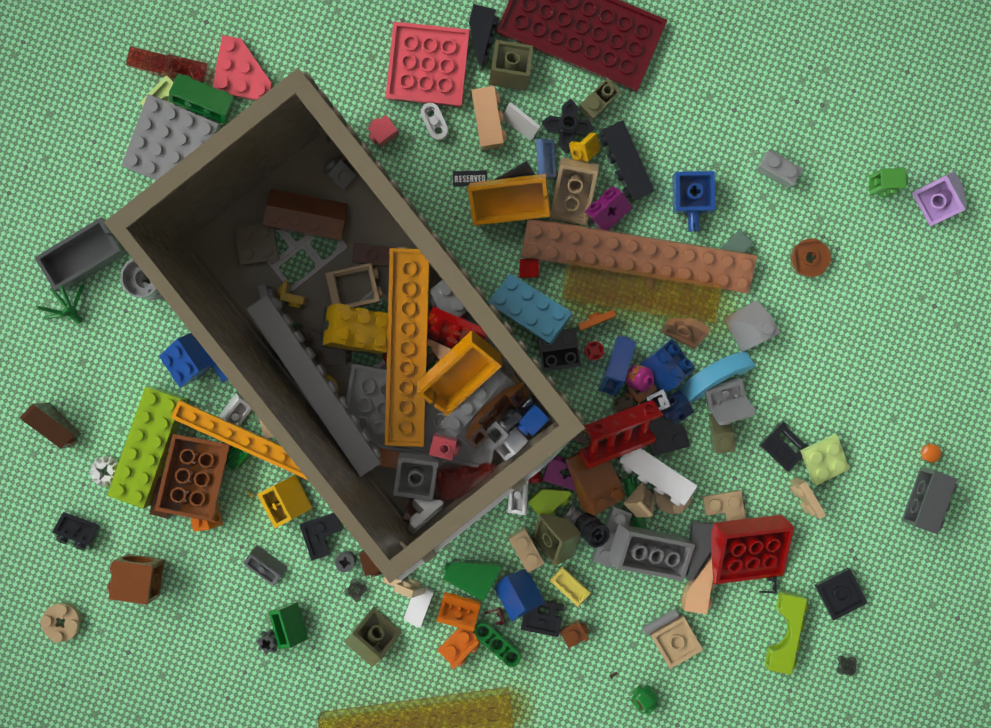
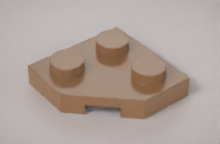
[661,318,711,349]

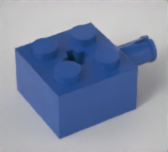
[672,171,715,232]

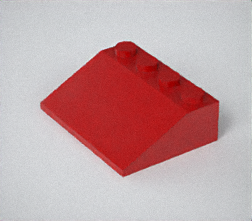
[710,515,794,585]

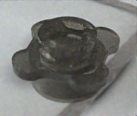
[344,579,367,602]
[836,655,857,676]

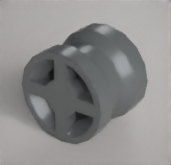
[335,551,356,572]

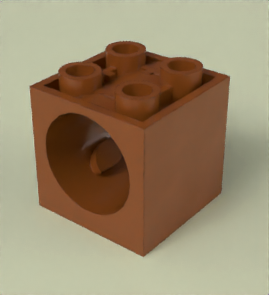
[107,554,165,605]

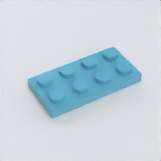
[487,273,573,345]

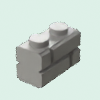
[755,150,803,189]

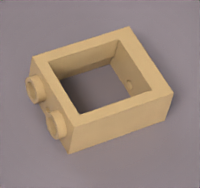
[325,263,383,308]

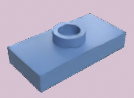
[536,138,556,179]

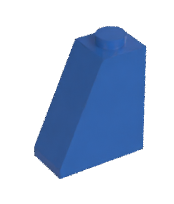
[598,336,636,396]

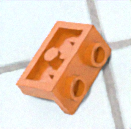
[437,628,480,669]

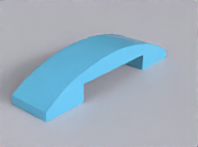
[679,351,756,404]

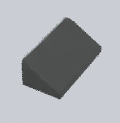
[243,545,287,586]

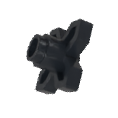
[542,99,594,153]

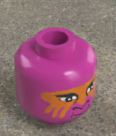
[625,364,654,392]

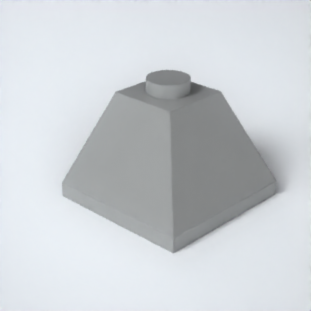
[723,300,780,352]

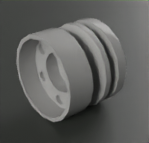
[120,259,163,300]

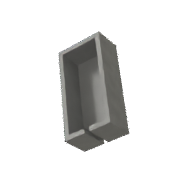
[34,217,128,292]

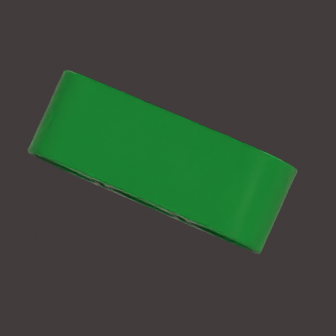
[475,619,521,667]

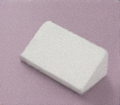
[503,103,540,141]
[219,393,252,426]
[508,480,529,515]
[403,585,435,628]

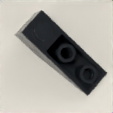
[469,4,499,71]

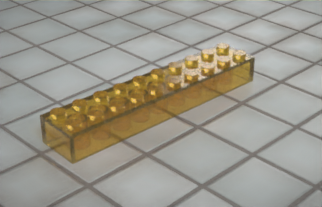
[317,687,514,728]

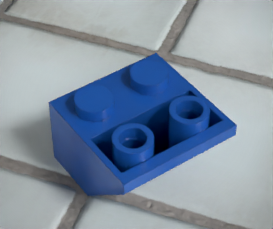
[639,339,695,393]

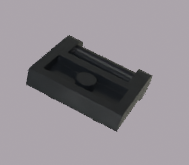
[759,420,809,472]

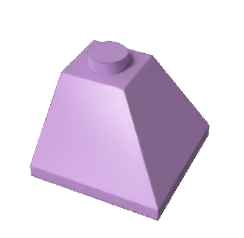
[912,170,967,226]

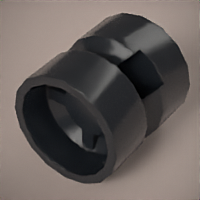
[575,512,610,548]

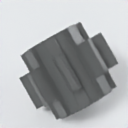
[256,629,278,655]

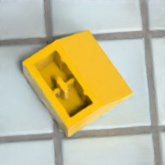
[257,475,313,529]

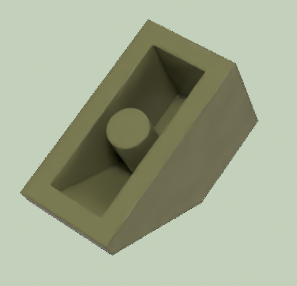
[709,413,736,453]

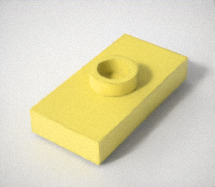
[550,566,591,607]

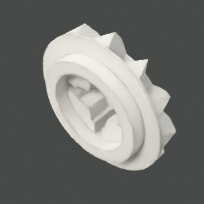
[89,456,118,487]

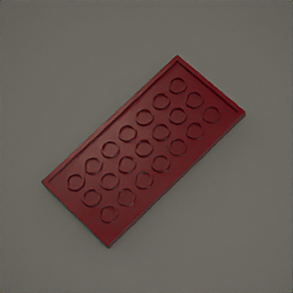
[496,0,667,93]

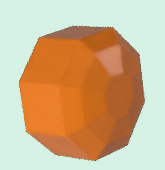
[920,443,942,463]

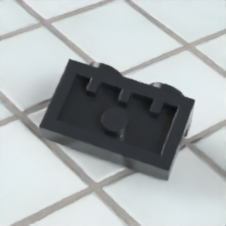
[52,512,100,551]

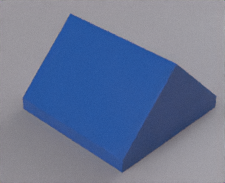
[494,569,546,622]

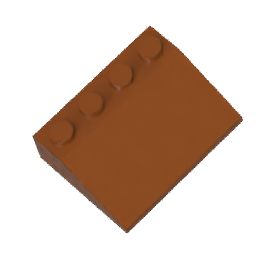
[154,434,230,522]

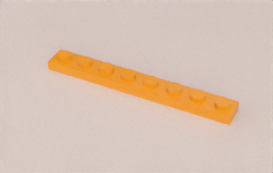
[171,400,308,480]

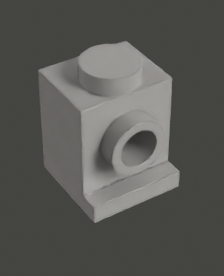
[483,420,510,452]

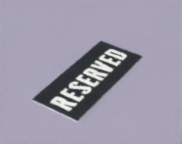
[453,170,487,186]

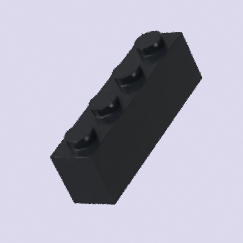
[599,120,654,203]

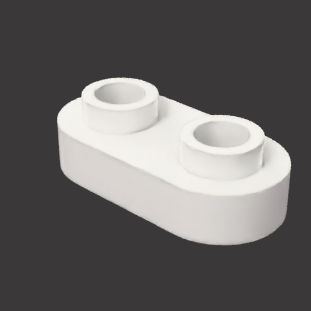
[421,103,448,141]

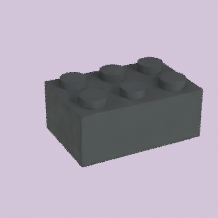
[901,467,957,535]

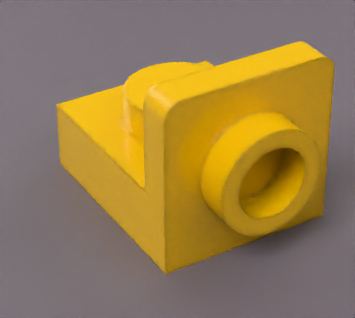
[569,132,601,162]

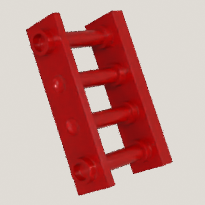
[579,400,663,469]

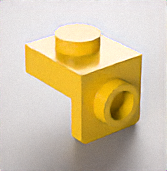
[278,281,308,308]

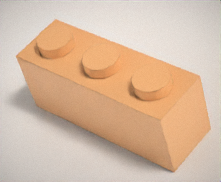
[471,86,507,151]

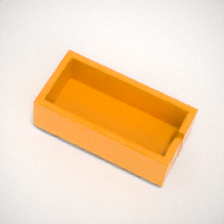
[467,174,551,226]
[417,330,502,416]

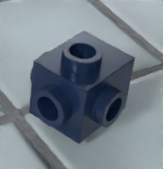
[663,390,694,425]

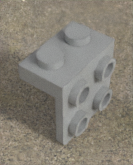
[428,280,467,317]
[705,377,756,425]

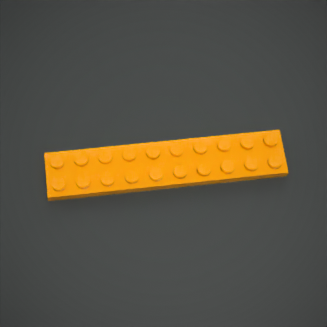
[385,248,430,447]

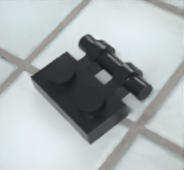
[521,599,564,637]

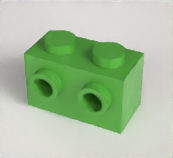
[869,168,908,197]

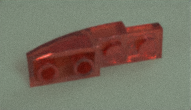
[126,46,208,83]

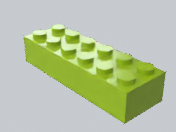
[107,386,188,509]

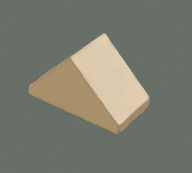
[623,482,655,517]

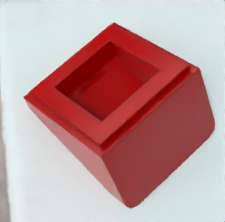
[519,258,539,278]

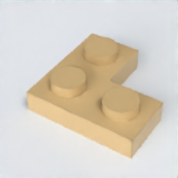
[702,490,746,521]
[383,577,426,598]

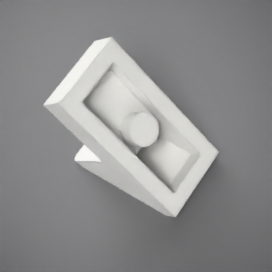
[409,499,444,534]

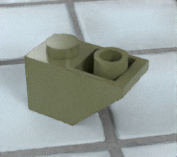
[578,77,621,123]

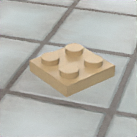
[789,477,826,519]
[650,615,703,669]

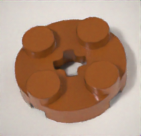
[790,238,831,278]

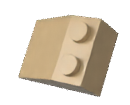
[549,157,599,226]

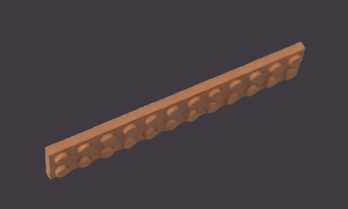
[521,219,757,293]

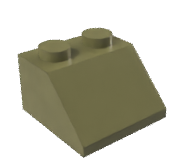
[489,40,534,91]
[532,513,581,566]
[344,607,402,667]

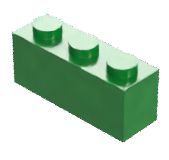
[169,73,234,124]

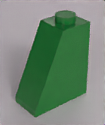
[442,559,502,601]

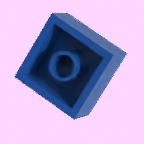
[159,333,216,388]

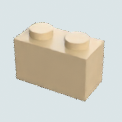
[509,527,545,573]

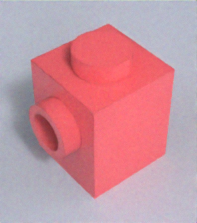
[368,115,399,147]
[429,433,460,460]

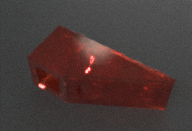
[436,462,496,501]

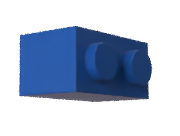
[515,404,549,436]

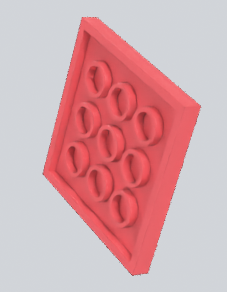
[385,22,470,107]

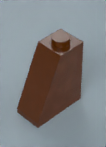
[19,402,81,449]

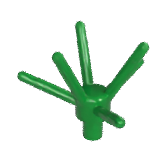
[36,285,84,325]

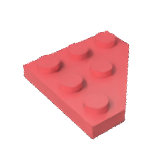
[213,35,273,101]

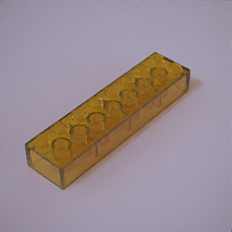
[561,261,722,324]

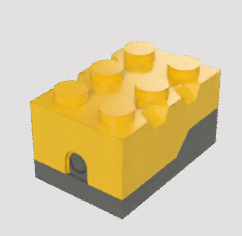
[320,303,388,356]

